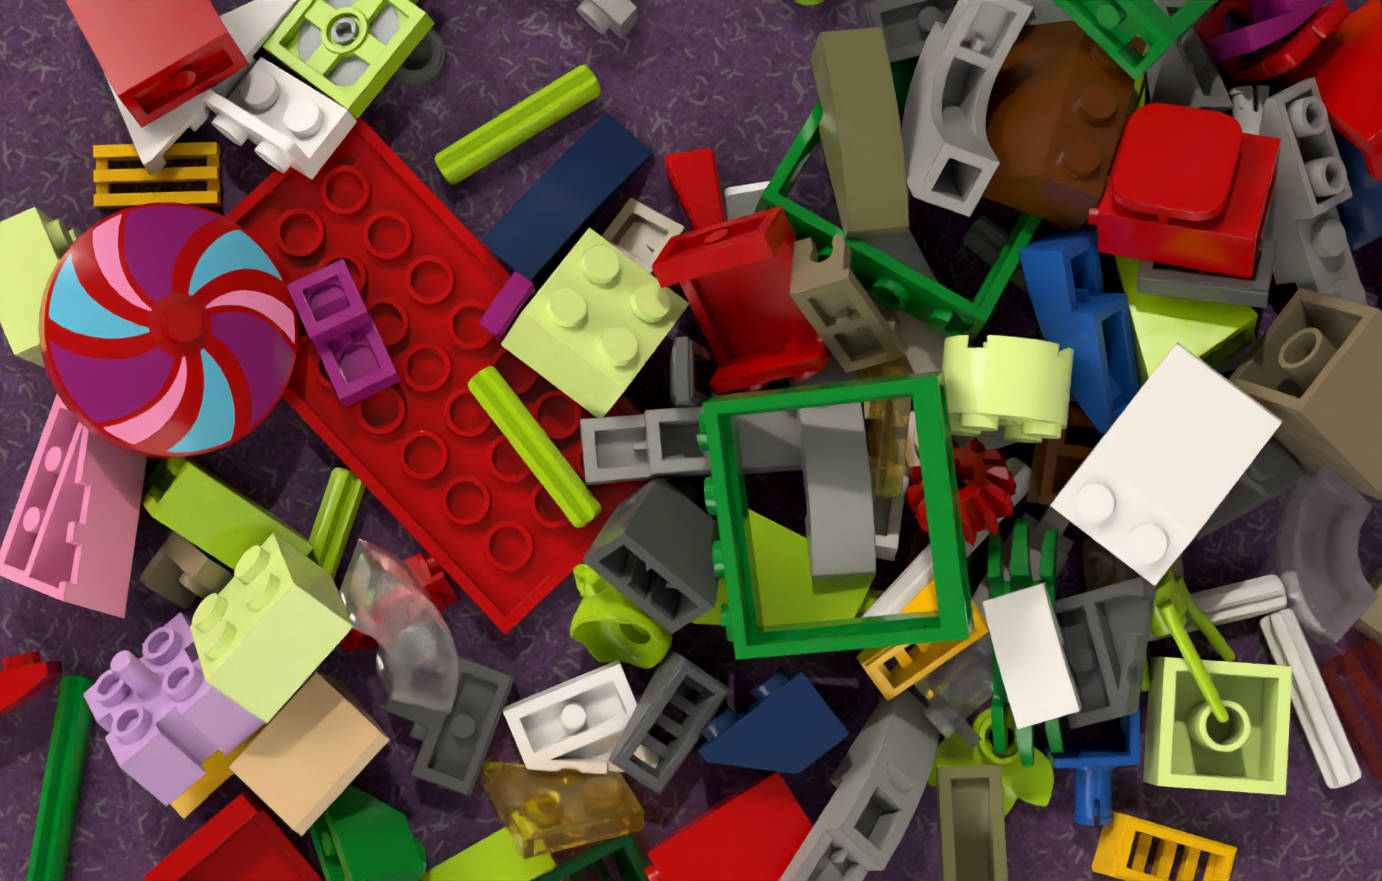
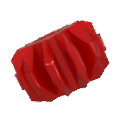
[907,437,1017,547]

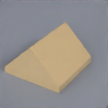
[229,671,390,836]

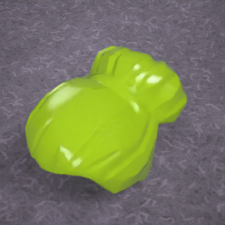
[570,563,673,669]

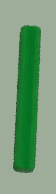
[26,674,96,881]

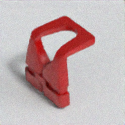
[1194,0,1350,82]

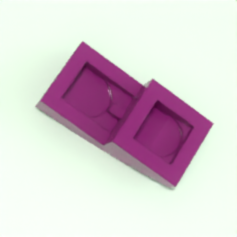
[1207,0,1325,64]
[287,259,402,408]

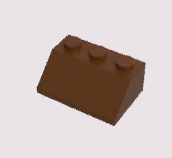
[982,20,1146,231]

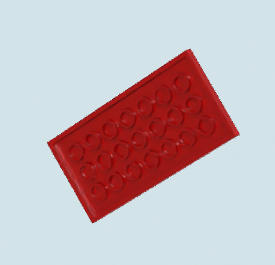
[225,116,671,635]

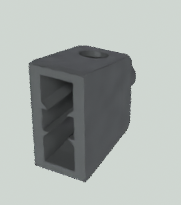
[583,477,720,634]

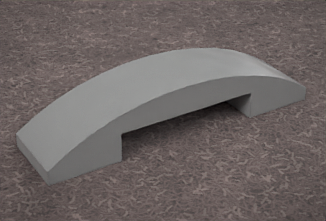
[787,354,876,579]

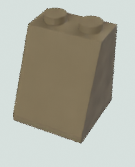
[1228,288,1382,501]

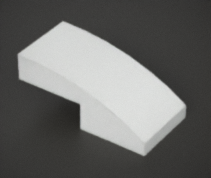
[983,582,1082,729]

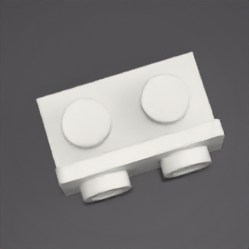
[201,56,357,180]

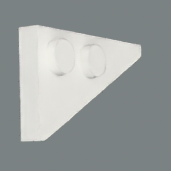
[104,0,300,175]

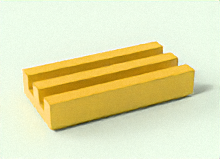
[93,142,221,210]

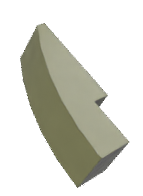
[810,27,909,238]
[936,764,1008,881]

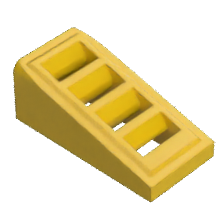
[856,578,989,701]
[1092,811,1237,881]

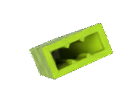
[1108,254,1258,387]
[141,457,314,571]
[691,509,880,626]

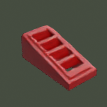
[664,147,726,231]

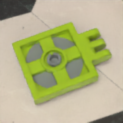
[262,0,435,119]

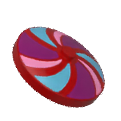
[39,202,298,459]

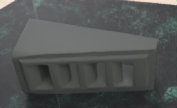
[668,337,719,409]
[608,649,731,796]

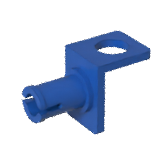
[1044,704,1140,826]

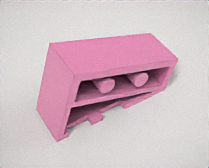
[0,394,147,618]

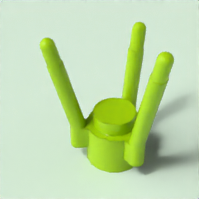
[1141,570,1236,723]

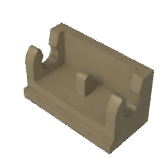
[789,234,905,373]

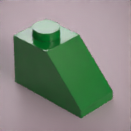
[309,784,426,881]

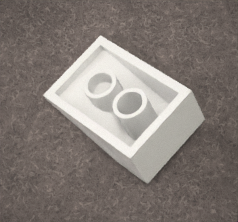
[1050,342,1282,586]

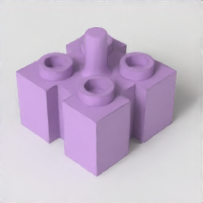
[83,612,265,807]

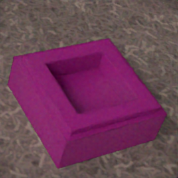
[479,271,537,343]

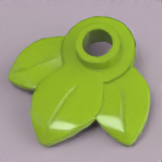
[928,707,1054,817]

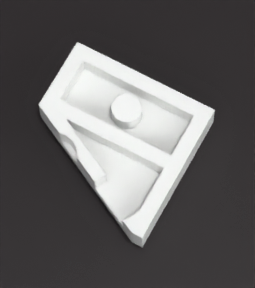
[503,660,660,774]

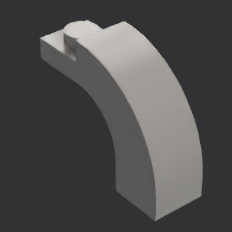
[901,0,1034,217]

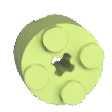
[942,335,1074,443]

